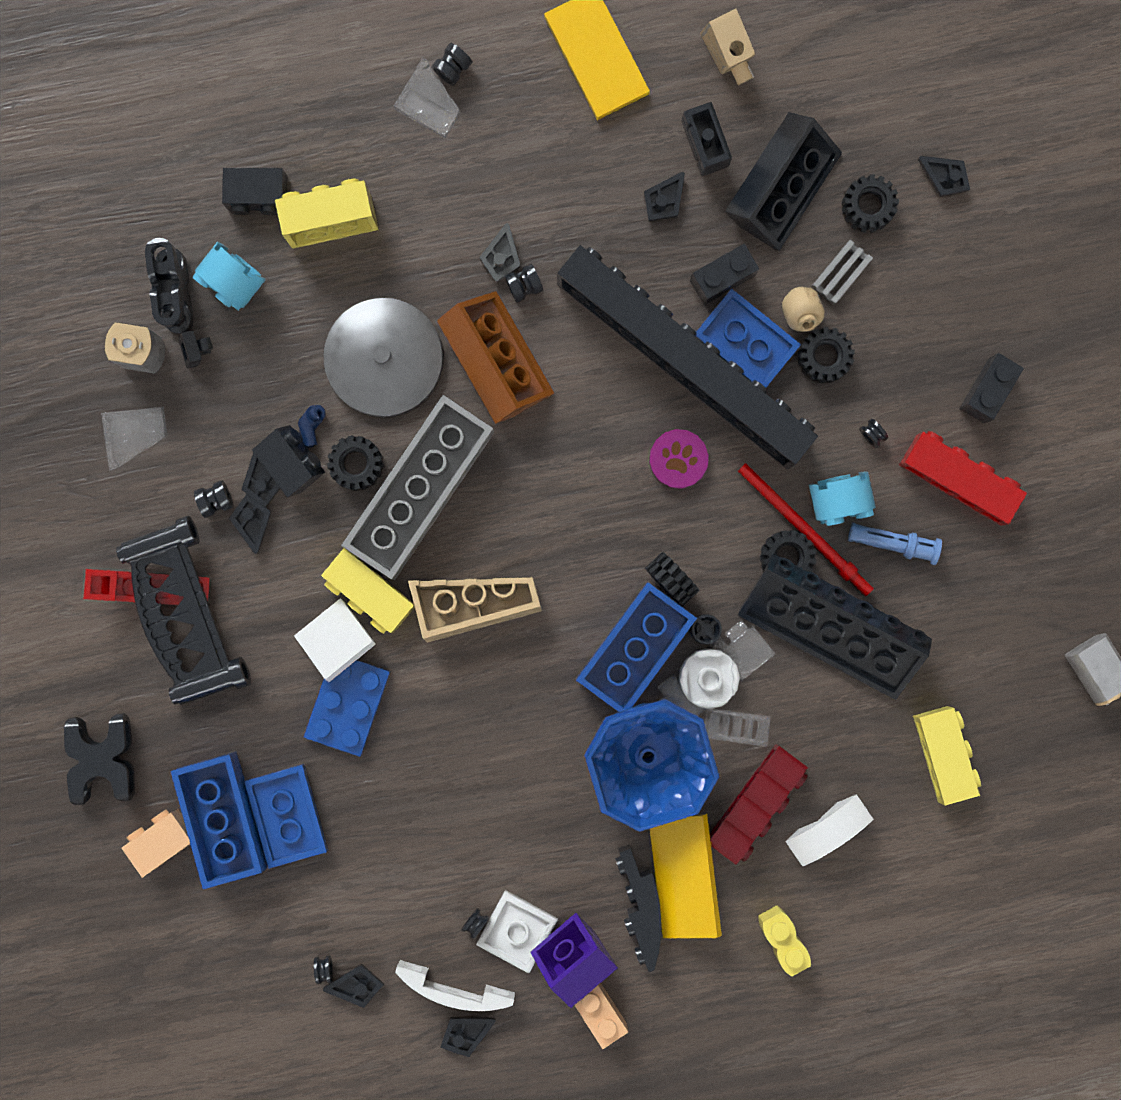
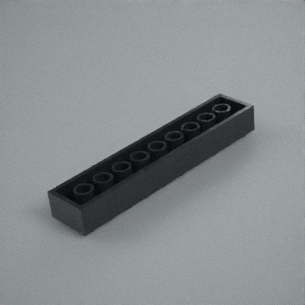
[557,245,818,470]

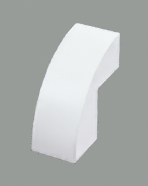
[785,794,874,866]

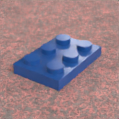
[695,289,801,387]
[304,660,391,757]
[244,764,328,869]

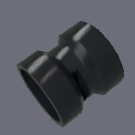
[431,43,473,86]
[505,263,544,303]
[194,480,234,518]
[690,614,722,644]

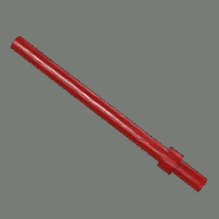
[738,463,874,597]

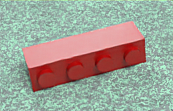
[899,431,1027,526]

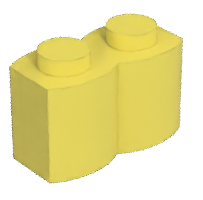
[758,906,811,976]

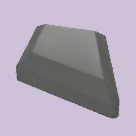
[479,223,521,283]

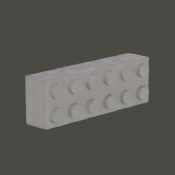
[341,395,495,580]

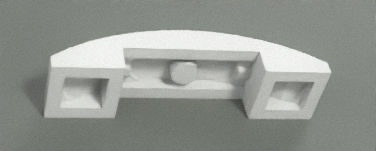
[395,960,515,1011]

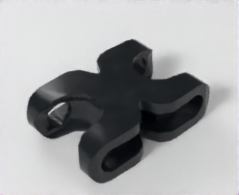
[145,238,194,334]
[64,713,135,805]

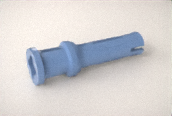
[848,523,942,565]

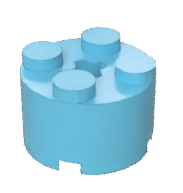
[193,242,265,311]
[809,472,876,526]

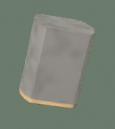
[105,323,165,373]
[1065,633,1121,706]

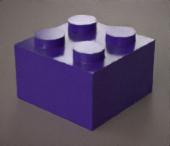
[530,913,618,1008]

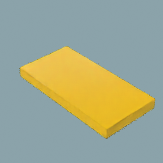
[544,0,650,120]
[650,814,722,938]

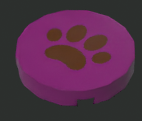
[649,429,709,489]

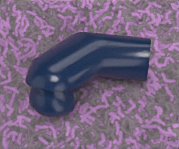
[298,405,326,448]

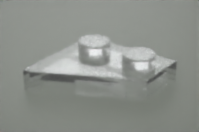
[394,57,460,139]

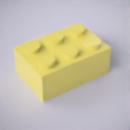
[275,179,379,249]

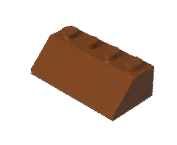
[437,291,554,424]

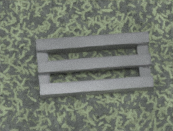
[811,240,873,305]

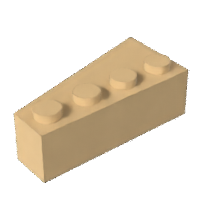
[408,577,542,643]

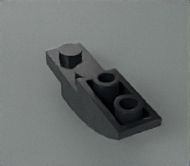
[615,845,661,972]

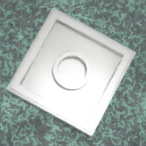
[294,598,376,682]
[476,890,558,973]

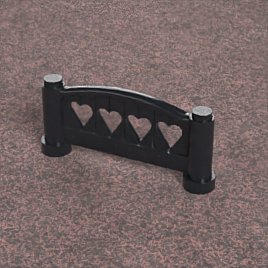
[116,516,251,705]

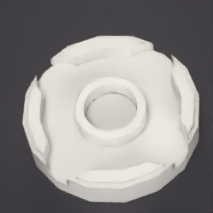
[679,648,740,709]

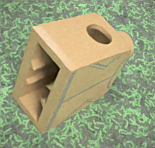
[700,9,755,86]

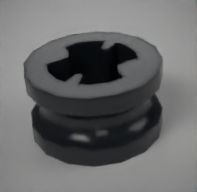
[859,418,889,448]
[461,908,489,939]
[314,955,333,985]

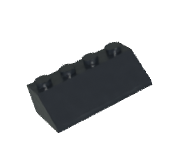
[725,112,842,251]

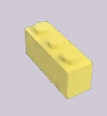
[321,548,415,634]
[913,706,981,806]

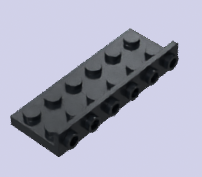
[738,554,932,700]

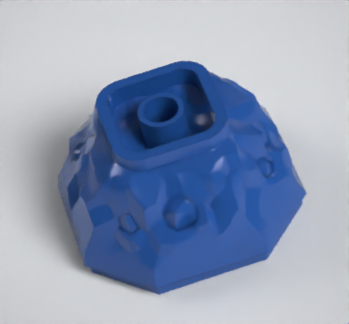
[584,699,720,832]

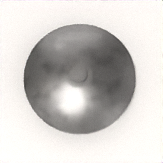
[324,298,443,417]

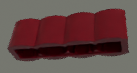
[709,744,808,865]

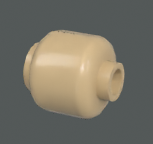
[782,287,824,332]

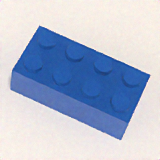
[576,582,697,712]
[171,751,268,889]

